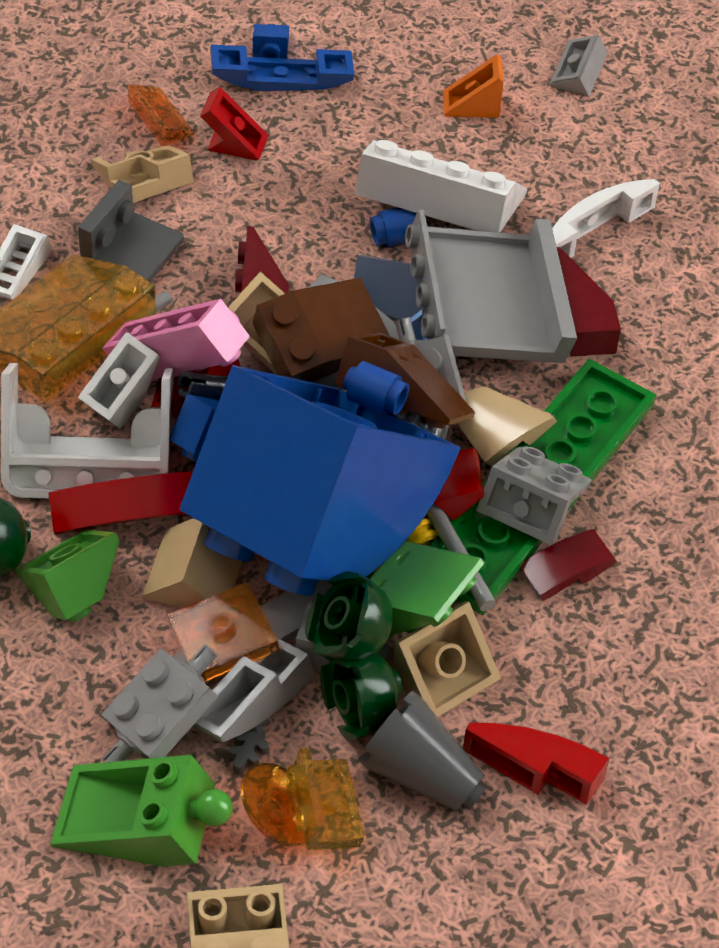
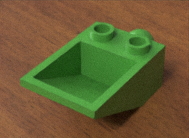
[50,755,233,866]

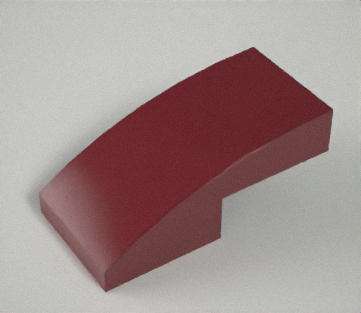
[520,529,617,601]

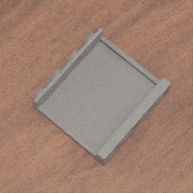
[405,209,577,363]

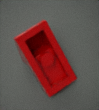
[200,87,269,161]

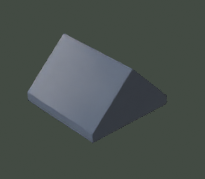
[354,255,422,321]

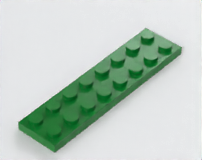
[430,359,657,616]

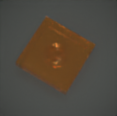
[167,582,280,682]

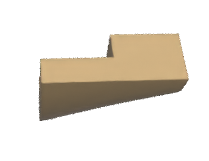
[91,146,194,203]
[458,386,558,467]

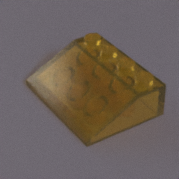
[0,254,156,403]

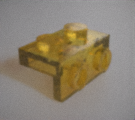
[287,748,364,850]

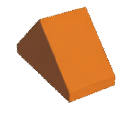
[443,54,504,118]

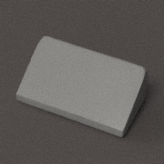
[549,35,608,97]

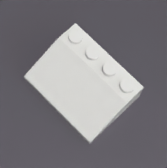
[355,140,527,232]

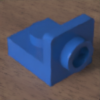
[252,24,289,59]

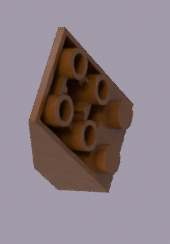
[335,332,475,429]

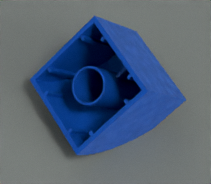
[179,365,461,596]

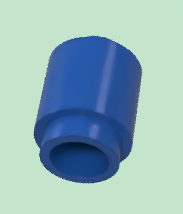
[369,207,427,248]
[343,361,409,415]

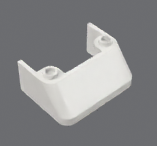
[1,363,174,498]

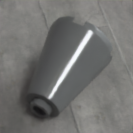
[357,690,486,812]

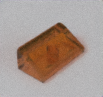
[128,84,194,147]

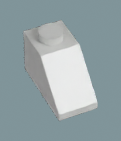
[78,332,160,429]

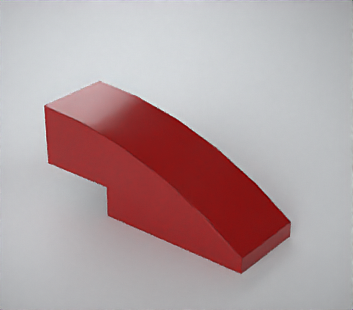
[463,722,610,805]

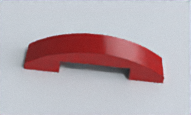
[48,471,193,534]

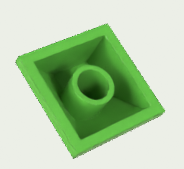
[14,529,120,622]

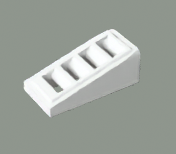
[0,224,53,302]

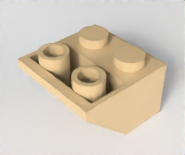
[187,884,289,948]

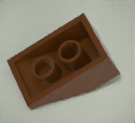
[252,278,390,382]

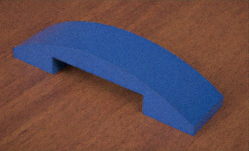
[210,45,355,91]

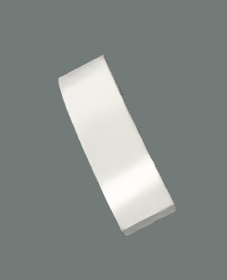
[552,179,660,258]

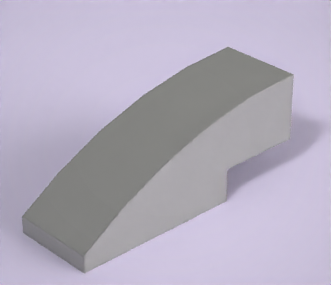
[193,637,315,743]

